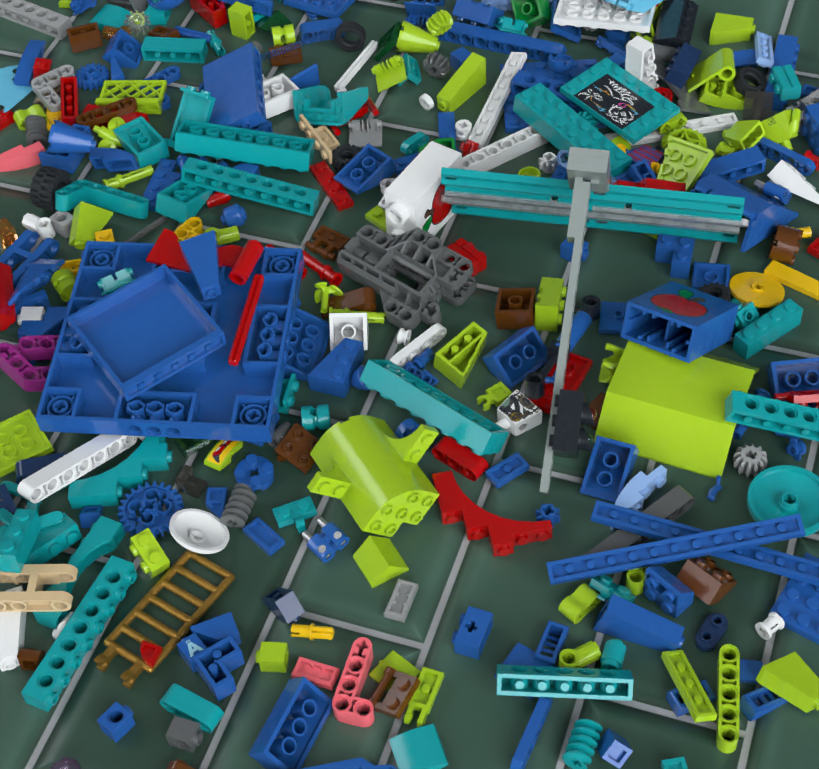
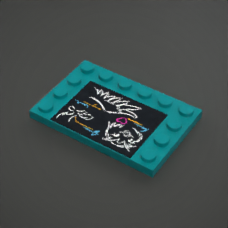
[560,57,680,145]

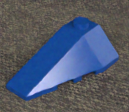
[7,259,65,306]

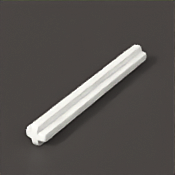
[334,40,378,91]

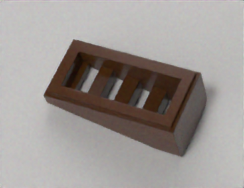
[148,25,181,38]

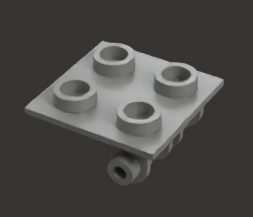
[349,119,383,147]

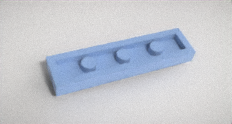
[754,31,774,68]

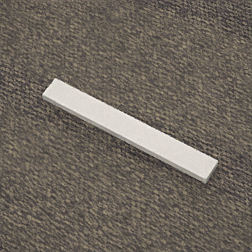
[466,52,527,148]
[605,112,738,146]

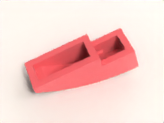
[0,141,46,172]

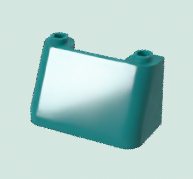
[292,85,369,126]

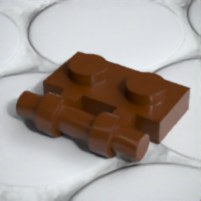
[269,43,303,67]
[305,225,350,261]

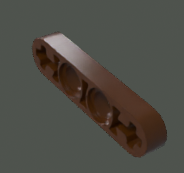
[76,97,138,128]

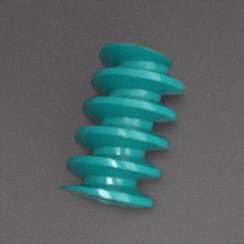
[562,719,603,769]

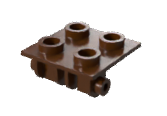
[274,423,319,474]

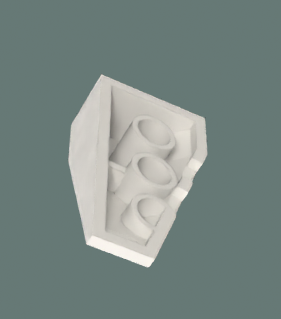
[767,160,819,204]

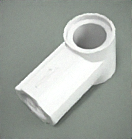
[22,213,55,240]

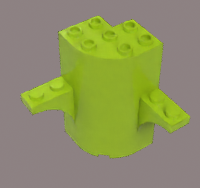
[307,415,440,537]

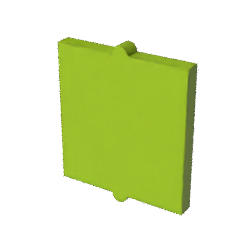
[369,650,421,691]

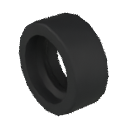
[335,21,366,52]
[733,66,767,98]

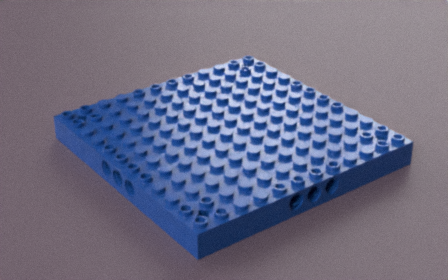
[35,241,304,442]

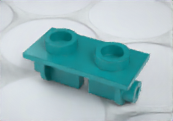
[494,16,528,36]
[97,267,137,295]

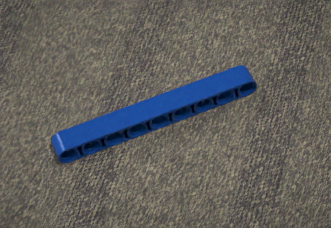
[429,21,567,62]

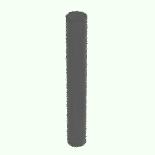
[124,215,168,243]

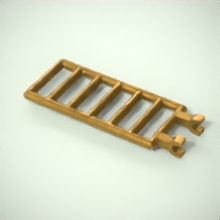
[94,550,235,689]

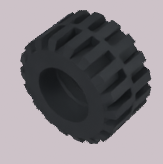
[30,165,71,212]

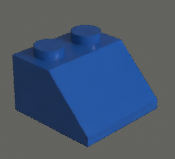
[102,28,142,69]

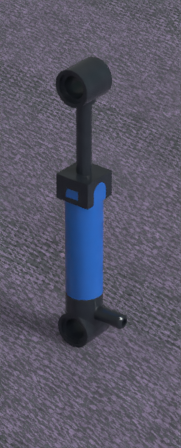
[525,295,601,399]

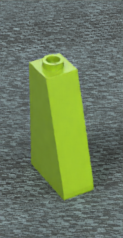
[437,52,486,112]

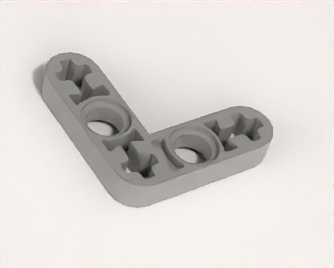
[31,65,75,112]

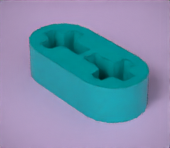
[400,131,429,156]

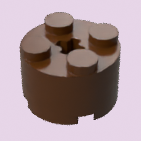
[768,224,804,266]

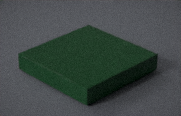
[374,21,402,62]

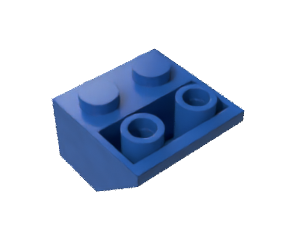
[643,566,694,619]

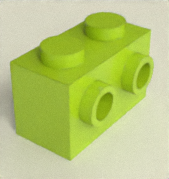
[228,1,256,40]
[129,528,170,579]

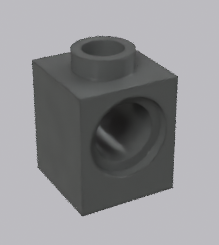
[165,716,203,753]

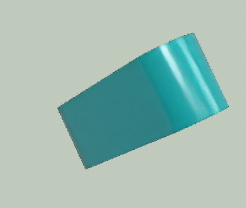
[159,683,224,733]

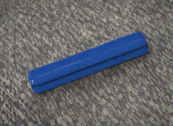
[175,26,211,42]

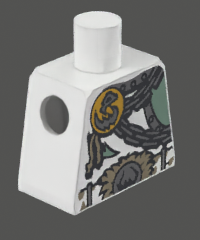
[496,390,542,436]

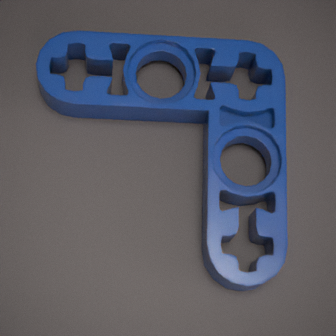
[139,66,181,111]

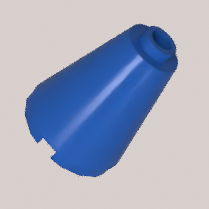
[48,120,97,153]

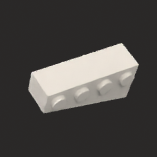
[625,36,659,89]

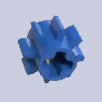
[535,503,560,528]

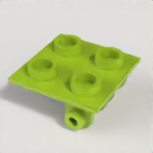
[371,55,407,92]

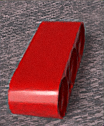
[431,436,489,481]

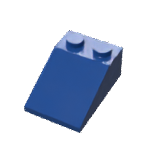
[333,143,397,195]
[579,435,639,503]

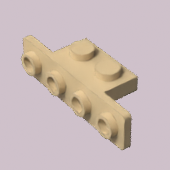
[298,114,340,164]

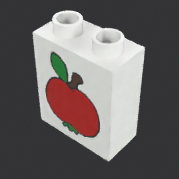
[384,141,462,237]

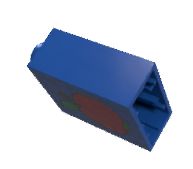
[620,281,739,363]

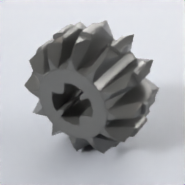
[423,51,451,79]

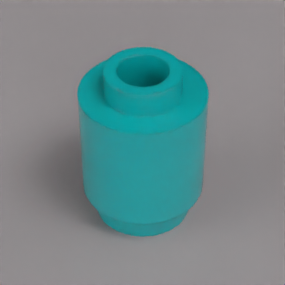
[600,639,627,670]

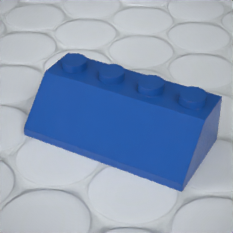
[248,677,333,769]

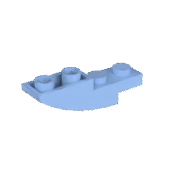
[610,465,667,531]

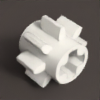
[538,152,559,173]

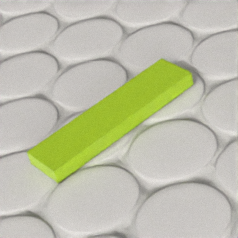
[661,650,717,723]

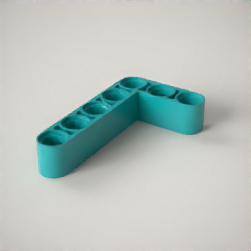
[55,179,149,219]

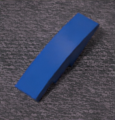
[13,40,46,87]

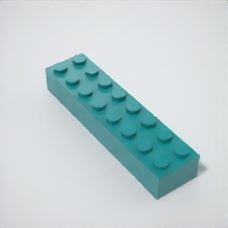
[513,83,632,184]
[175,119,315,172]
[360,359,509,456]

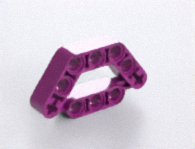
[0,335,59,392]

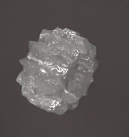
[124,9,151,37]

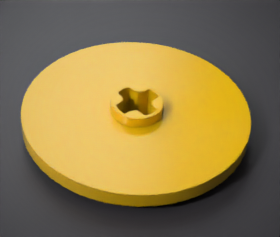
[729,272,785,308]

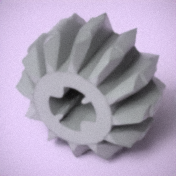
[732,444,768,477]

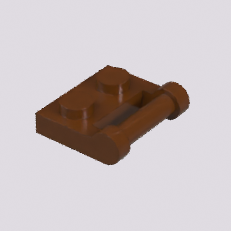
[367,666,420,719]

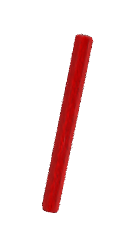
[228,274,264,366]

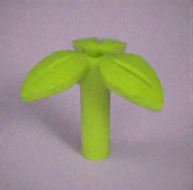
[314,282,343,313]

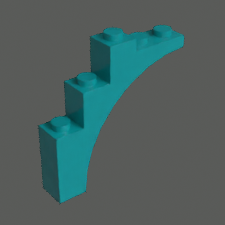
[68,436,173,509]

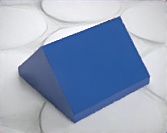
[290,63,320,89]

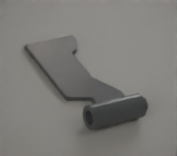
[652,43,712,115]

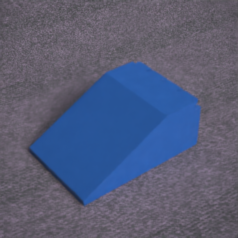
[690,173,799,253]

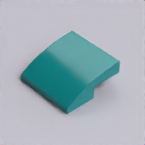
[89,4,133,34]
[389,724,449,769]

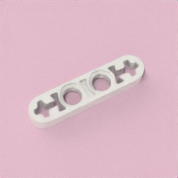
[390,323,447,367]

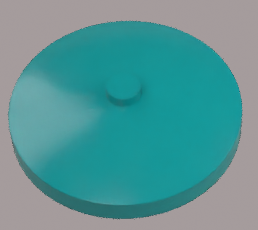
[747,465,819,538]

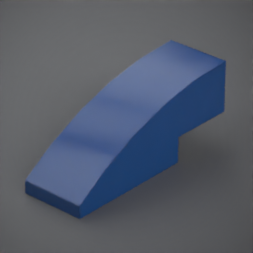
[89,148,139,173]

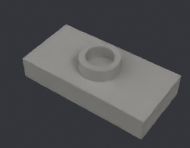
[384,579,419,623]

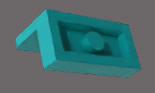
[397,53,422,86]

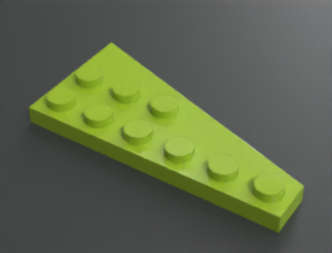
[644,135,714,240]

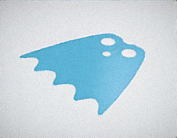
[0,65,32,113]

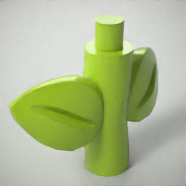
[93,117,126,149]

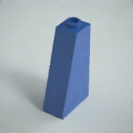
[179,230,222,301]
[593,594,685,652]

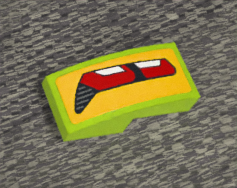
[204,440,243,471]

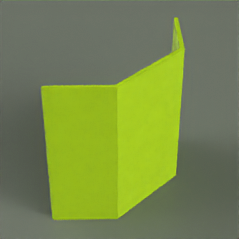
[593,340,760,479]

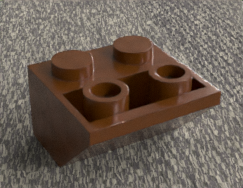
[66,22,103,53]
[676,556,738,605]

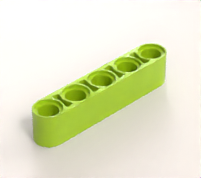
[716,644,740,754]

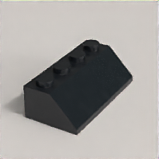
[652,0,699,49]

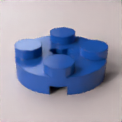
[234,454,274,492]

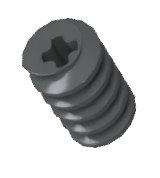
[25,115,48,146]
[220,483,257,528]

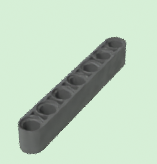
[585,485,695,579]

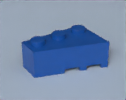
[307,338,364,398]

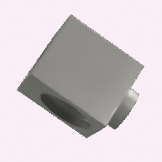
[49,211,73,239]

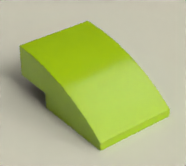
[699,75,755,110]

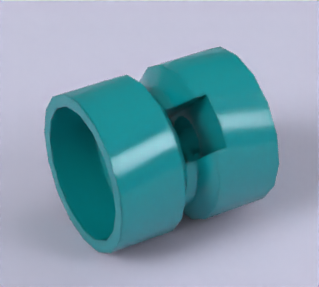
[301,404,331,431]

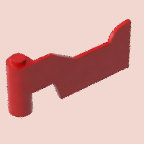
[146,228,264,285]

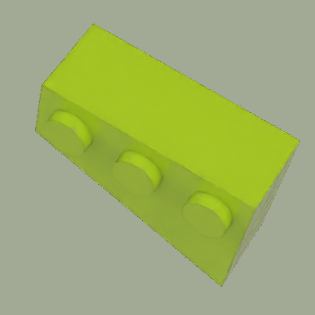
[535,277,567,332]
[433,321,488,389]

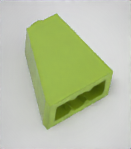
[709,13,756,45]
[69,201,113,249]
[755,652,819,713]

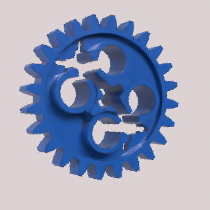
[117,481,184,539]

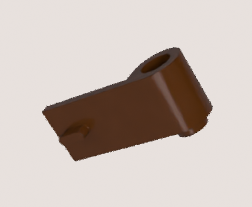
[321,287,376,319]

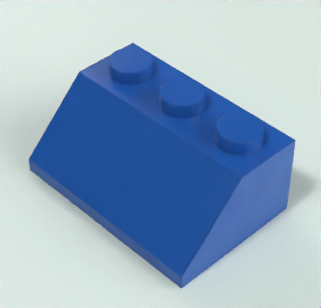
[482,326,547,389]

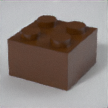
[495,287,537,330]

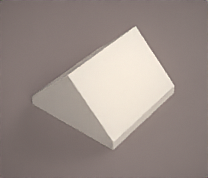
[329,313,369,351]

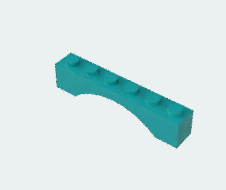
[33,516,125,630]

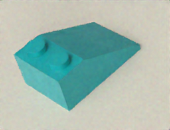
[113,116,170,169]
[155,179,214,223]

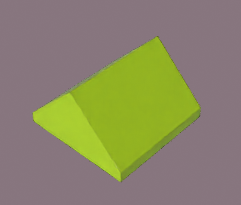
[353,535,409,588]

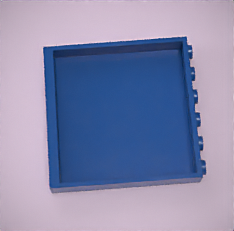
[66,264,227,402]

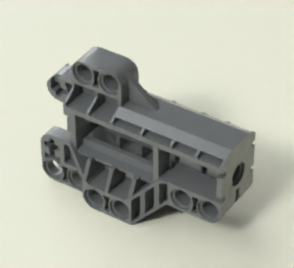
[337,225,477,331]

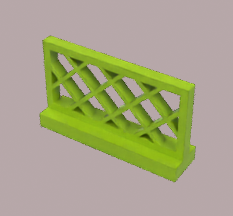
[95,80,167,114]

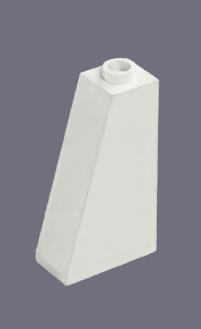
[0,585,26,672]

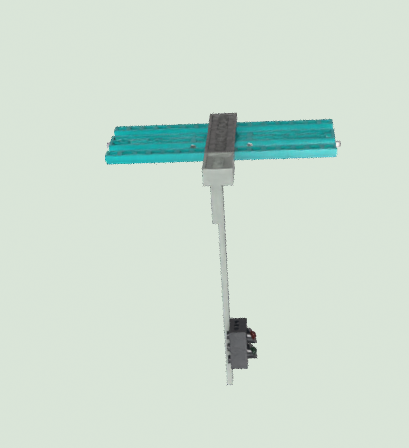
[441,147,749,495]

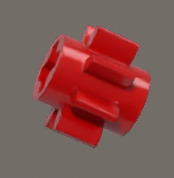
[459,139,479,156]

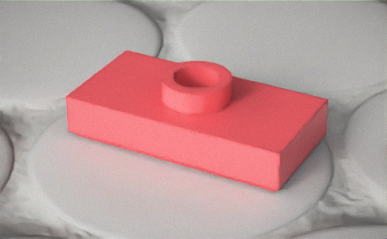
[291,656,340,691]

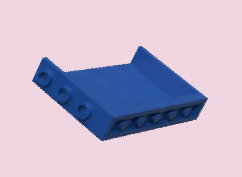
[203,42,266,129]

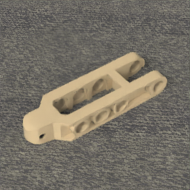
[0,564,78,612]

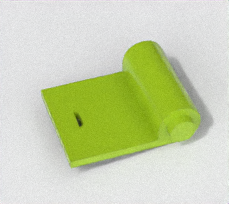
[687,48,735,93]

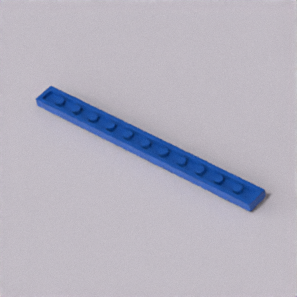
[590,500,819,586]
[546,513,806,585]

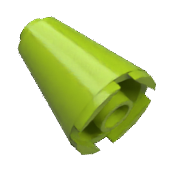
[396,20,441,53]

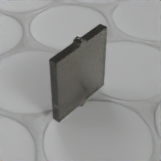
[743,90,774,121]

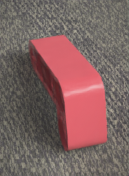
[332,637,375,728]

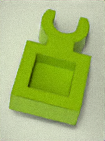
[477,381,512,411]

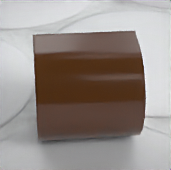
[17,648,45,671]

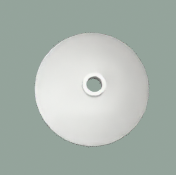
[169,508,230,554]

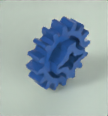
[75,63,110,91]

